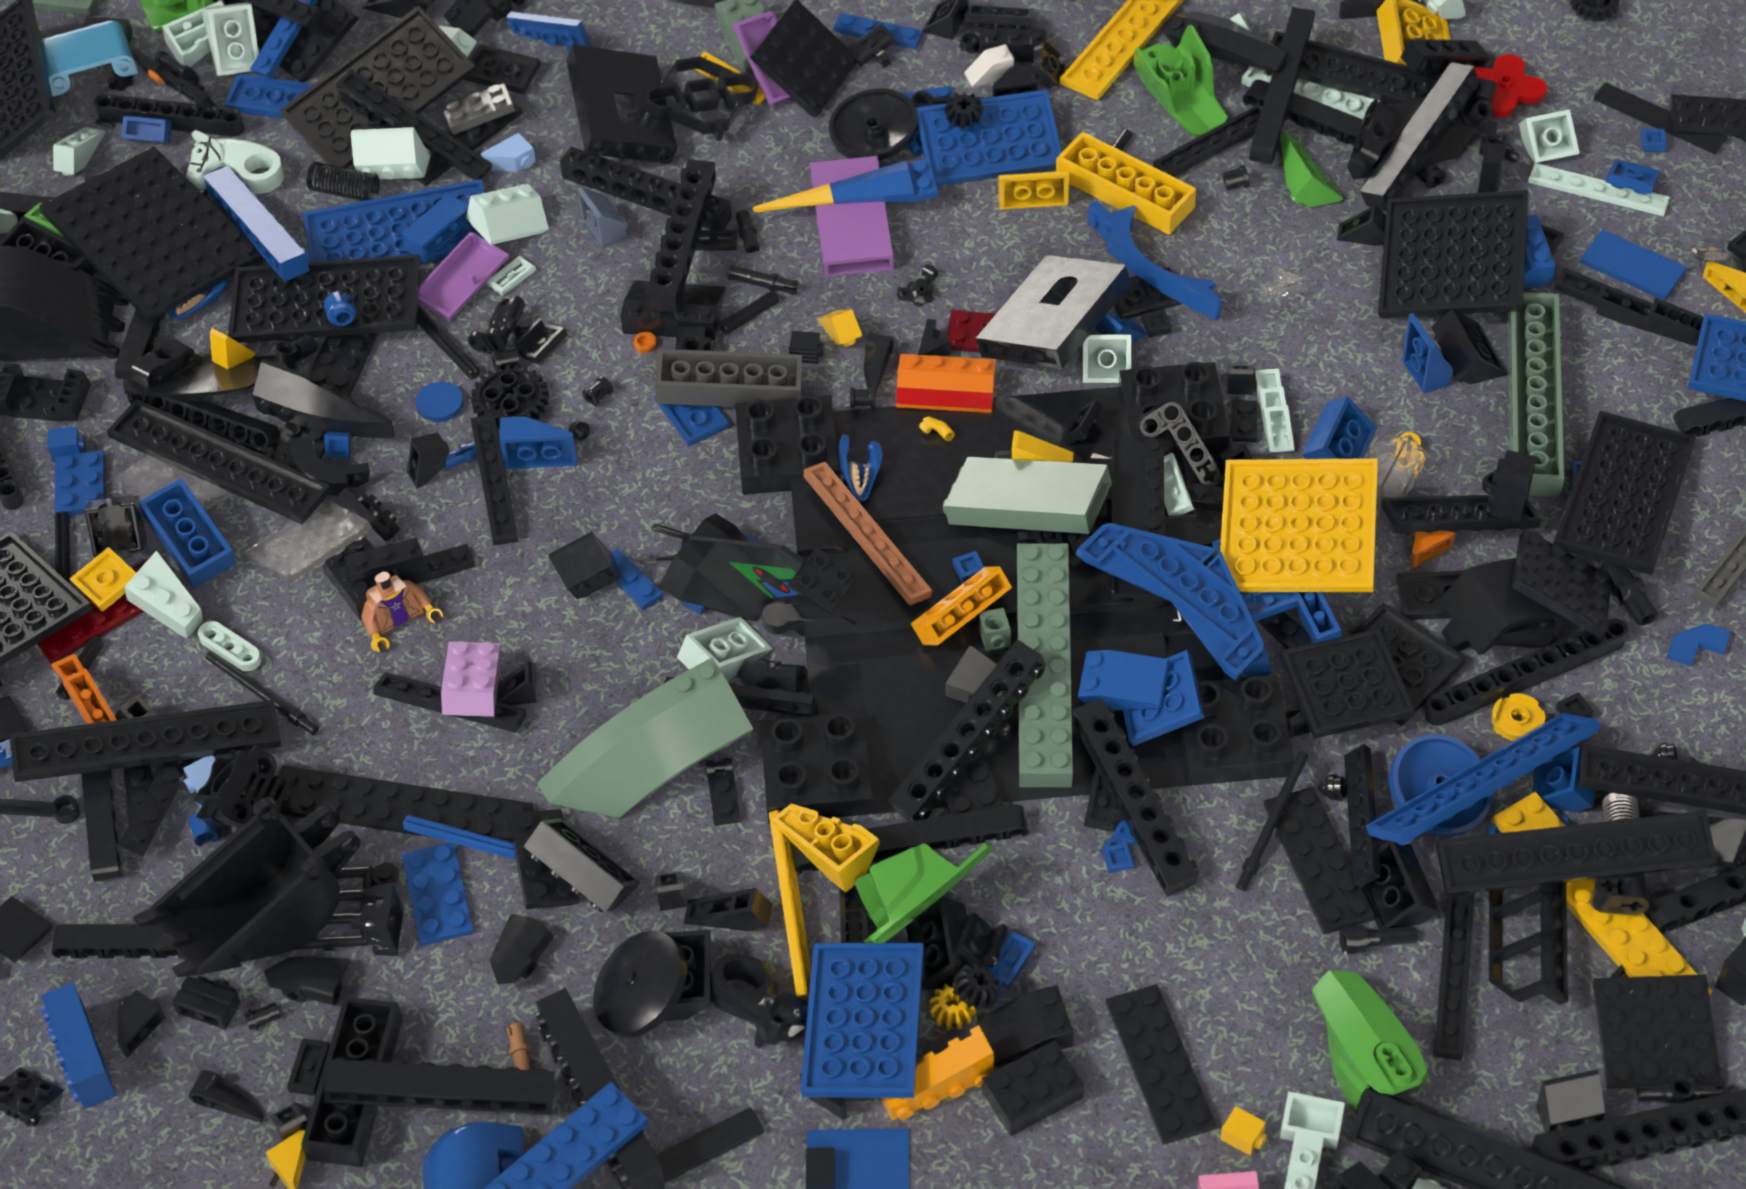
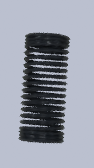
[306,161,380,201]

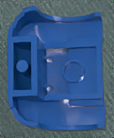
[422,1122,524,1189]

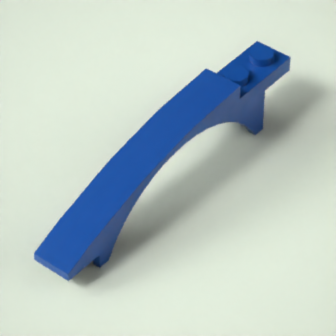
[1087,201,1223,320]

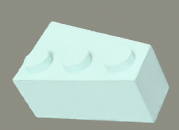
[162,1,224,67]
[124,551,203,639]

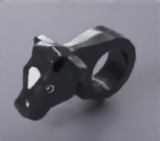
[711,954,809,1049]

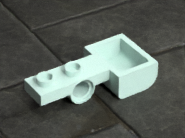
[1280,1091,1345,1189]

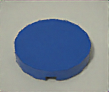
[415,381,464,422]

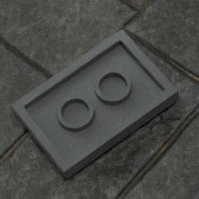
[442,83,515,135]

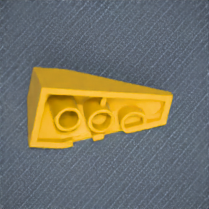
[771,803,880,892]

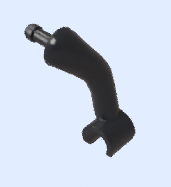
[897,264,938,301]

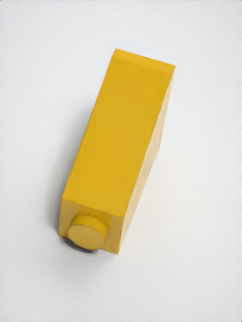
[1012,431,1074,463]

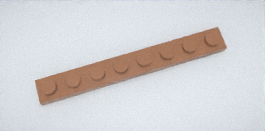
[803,462,932,605]

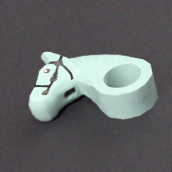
[186,130,284,194]

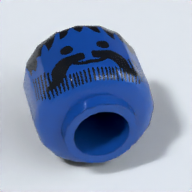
[324,291,357,326]

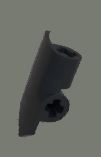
[489,914,554,984]
[264,957,351,1005]

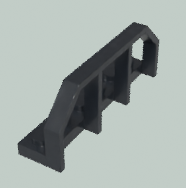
[1489,882,1569,1005]

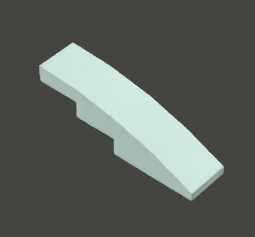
[1254,368,1295,454]

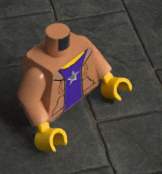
[361,572,443,652]

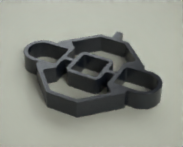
[644,56,759,141]

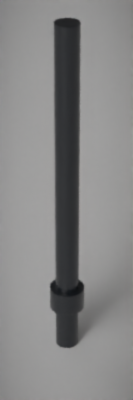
[205,651,319,735]
[1236,751,1309,892]

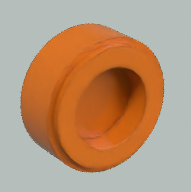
[633,332,657,353]

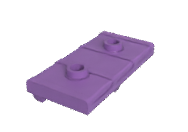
[732,10,791,106]
[419,232,509,322]

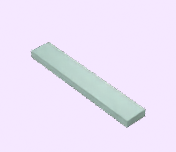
[1528,163,1670,216]

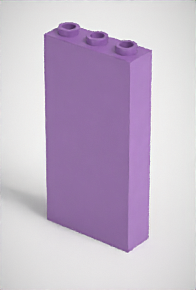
[810,156,894,277]

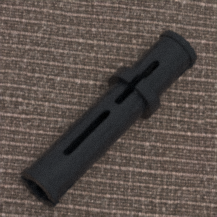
[728,265,798,295]

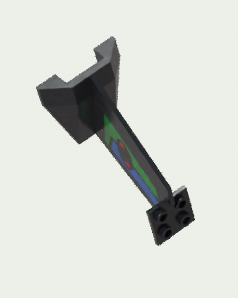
[659,513,859,622]

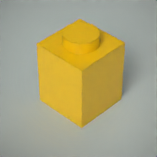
[1220,1106,1267,1156]

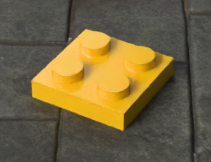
[70,547,136,612]

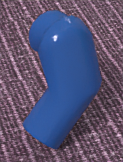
[908,131,923,156]

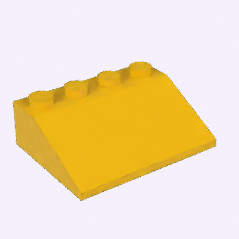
[1377,0,1451,75]

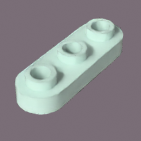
[198,621,261,671]

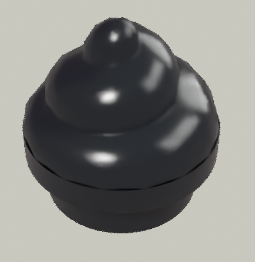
[1651,742,1678,760]
[1317,774,1346,800]

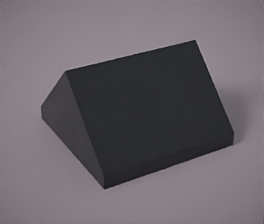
[922,0,969,40]

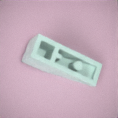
[53,127,106,176]

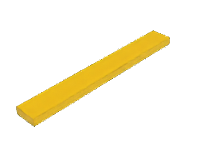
[769,810,812,1002]

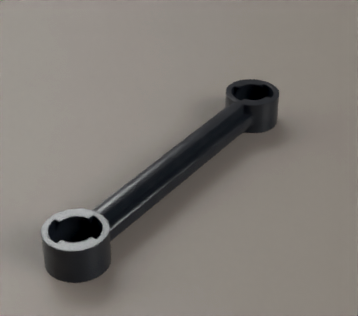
[0,795,80,824]

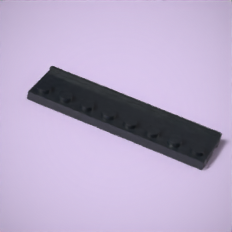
[1111,434,1165,602]

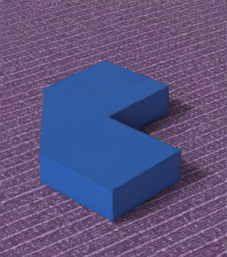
[1666,623,1731,666]
[1102,816,1148,874]

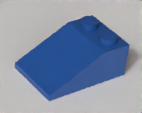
[1402,313,1453,394]
[499,417,578,470]
[1078,650,1170,711]

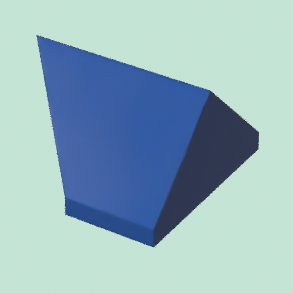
[1095,313,1147,344]

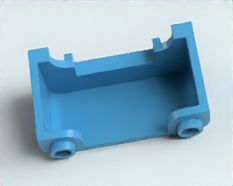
[41,20,138,97]

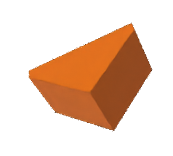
[1410,531,1455,568]

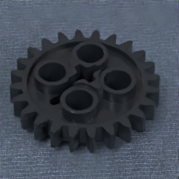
[471,364,549,426]

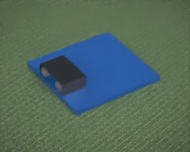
[805,1129,909,1189]

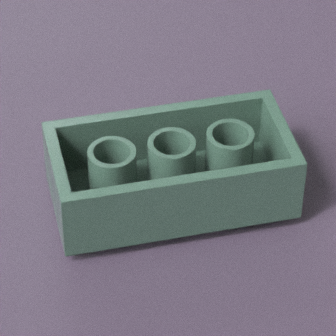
[715,0,766,75]

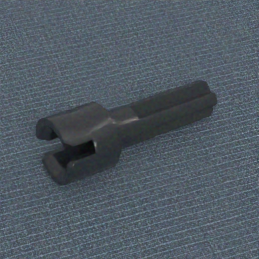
[1339,925,1418,954]

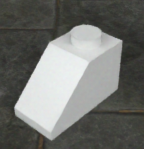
[964,44,1014,88]

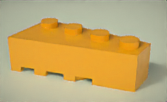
[880,1025,993,1121]

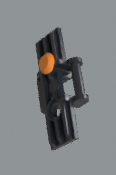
[132,49,218,107]

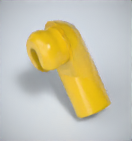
[919,416,955,441]

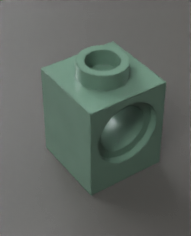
[979,608,1011,651]

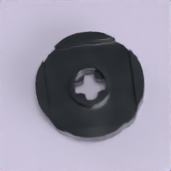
[1032,42,1066,88]

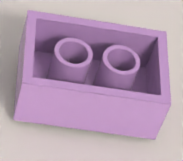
[441,641,500,717]

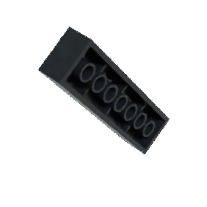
[534,987,665,1189]

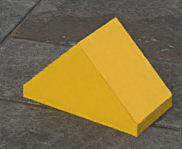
[210,328,256,369]
[266,1130,306,1189]

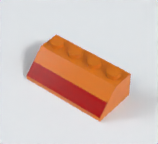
[896,354,996,413]

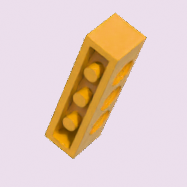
[911,566,1012,645]

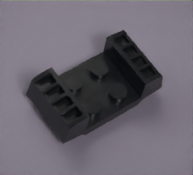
[0,364,92,422]

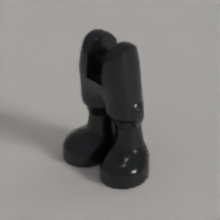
[467,296,525,355]

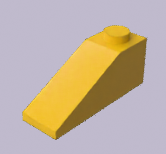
[1703,261,1746,313]

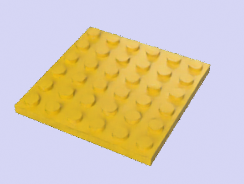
[1220,459,1378,592]

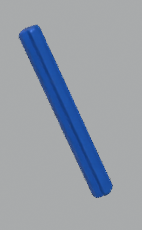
[403,815,516,860]

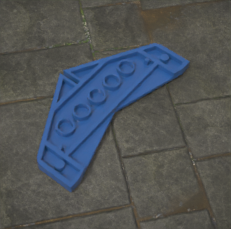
[1076,523,1264,681]

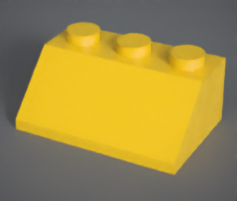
[998,171,1069,209]

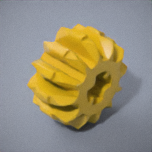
[930,983,976,1031]

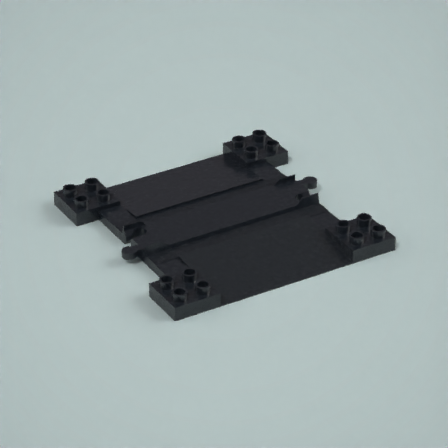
[735,362,1295,824]

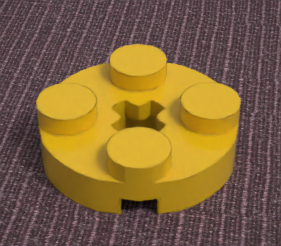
[1491,693,1546,741]

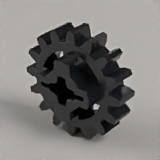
[1570,0,1620,22]

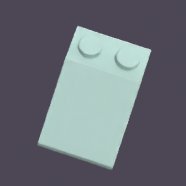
[203,3,259,76]
[677,617,773,682]

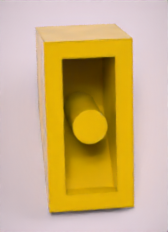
[817,309,862,347]

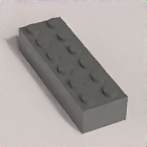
[656,349,802,407]

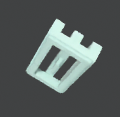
[486,256,536,296]

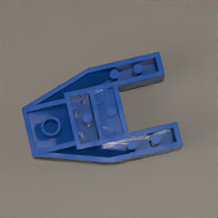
[1213,539,1342,678]

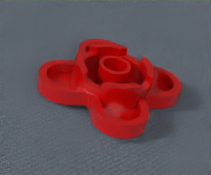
[1475,54,1547,118]

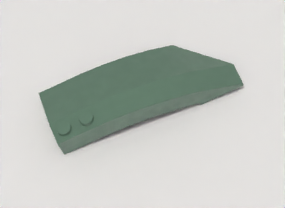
[537,657,754,819]

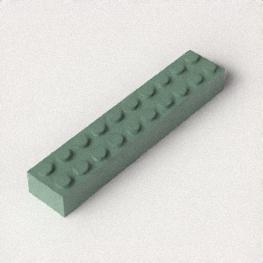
[1507,292,1564,498]
[1017,544,1073,787]

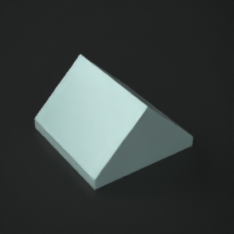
[1083,335,1131,383]

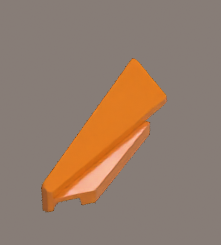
[51,653,116,724]

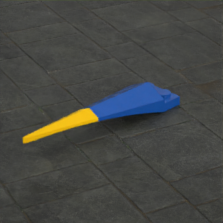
[752,158,939,213]

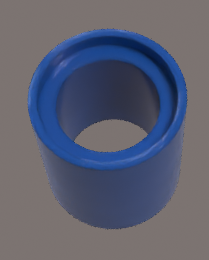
[189,812,218,846]

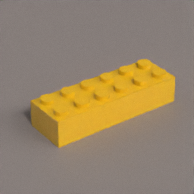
[1056,132,1196,235]

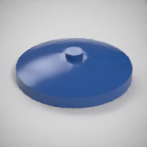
[1389,734,1493,837]

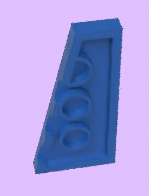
[506,12,592,52]

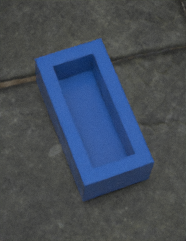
[121,116,171,144]

